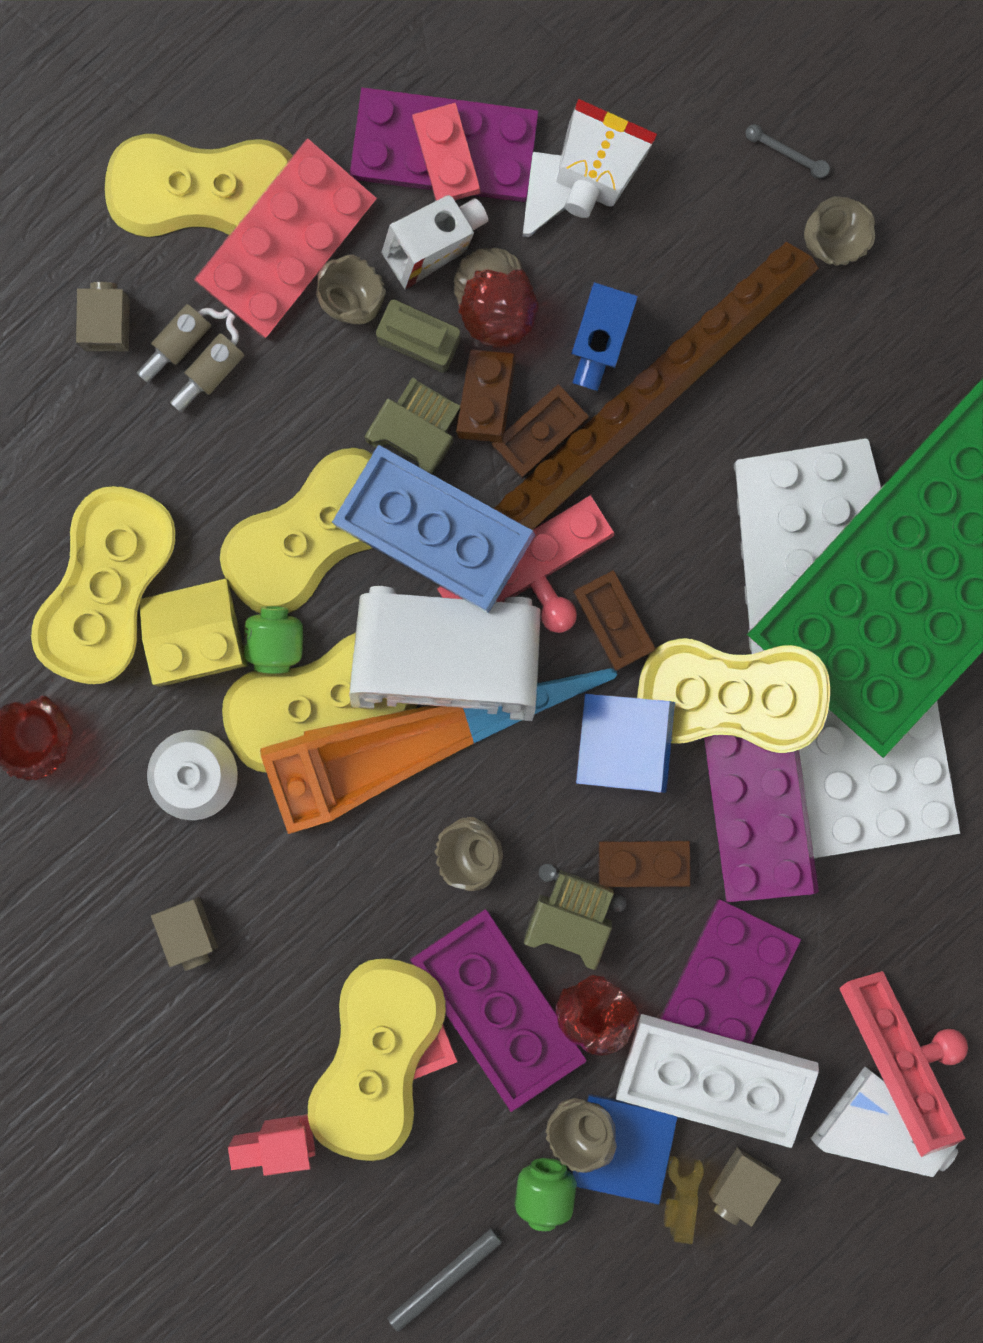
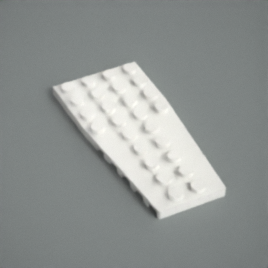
[734,439,960,858]

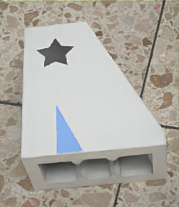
[811,1067,958,1177]

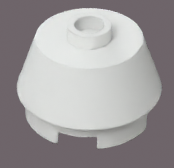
[147,730,238,820]

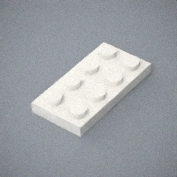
[616,1014,819,1148]

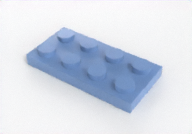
[332,445,535,613]

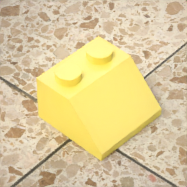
[139,578,248,687]

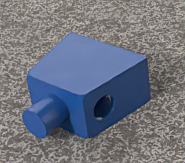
[572,282,638,391]

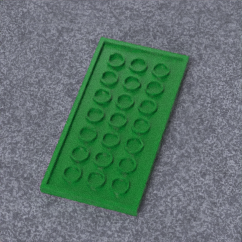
[746,378,983,758]

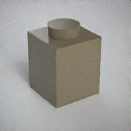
[76,282,130,351]
[151,897,218,971]
[709,1147,781,1227]

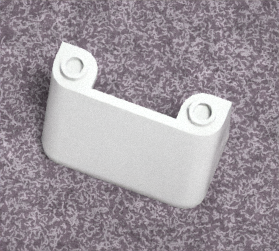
[349,586,541,721]

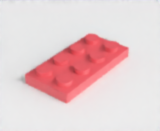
[194,139,377,338]

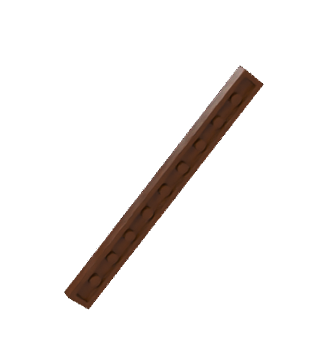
[493,242,819,530]

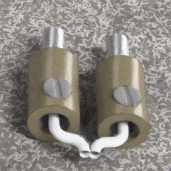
[137,304,245,413]

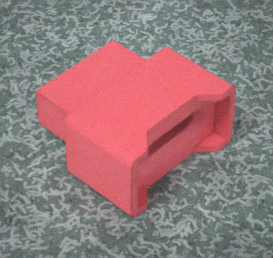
[228,1114,316,1176]

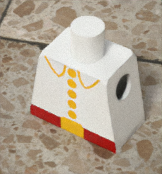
[556,99,657,218]
[381,195,488,289]

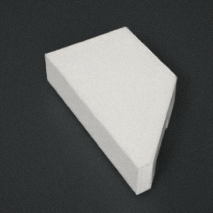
[522,152,571,238]

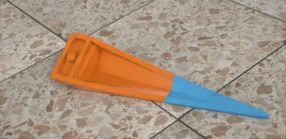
[260,668,617,834]

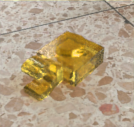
[664,1156,704,1244]

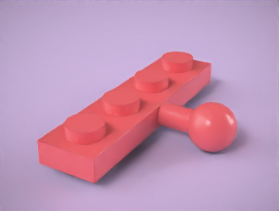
[437,495,614,633]
[839,971,968,1157]

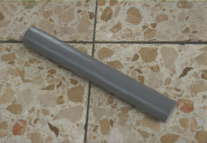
[387,1228,503,1332]

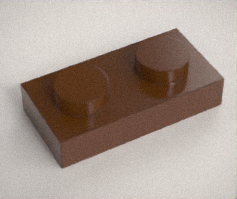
[456,349,516,443]
[492,384,589,479]
[573,570,656,671]
[598,841,690,887]

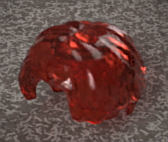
[458,269,539,348]
[0,695,73,781]
[556,975,639,1056]

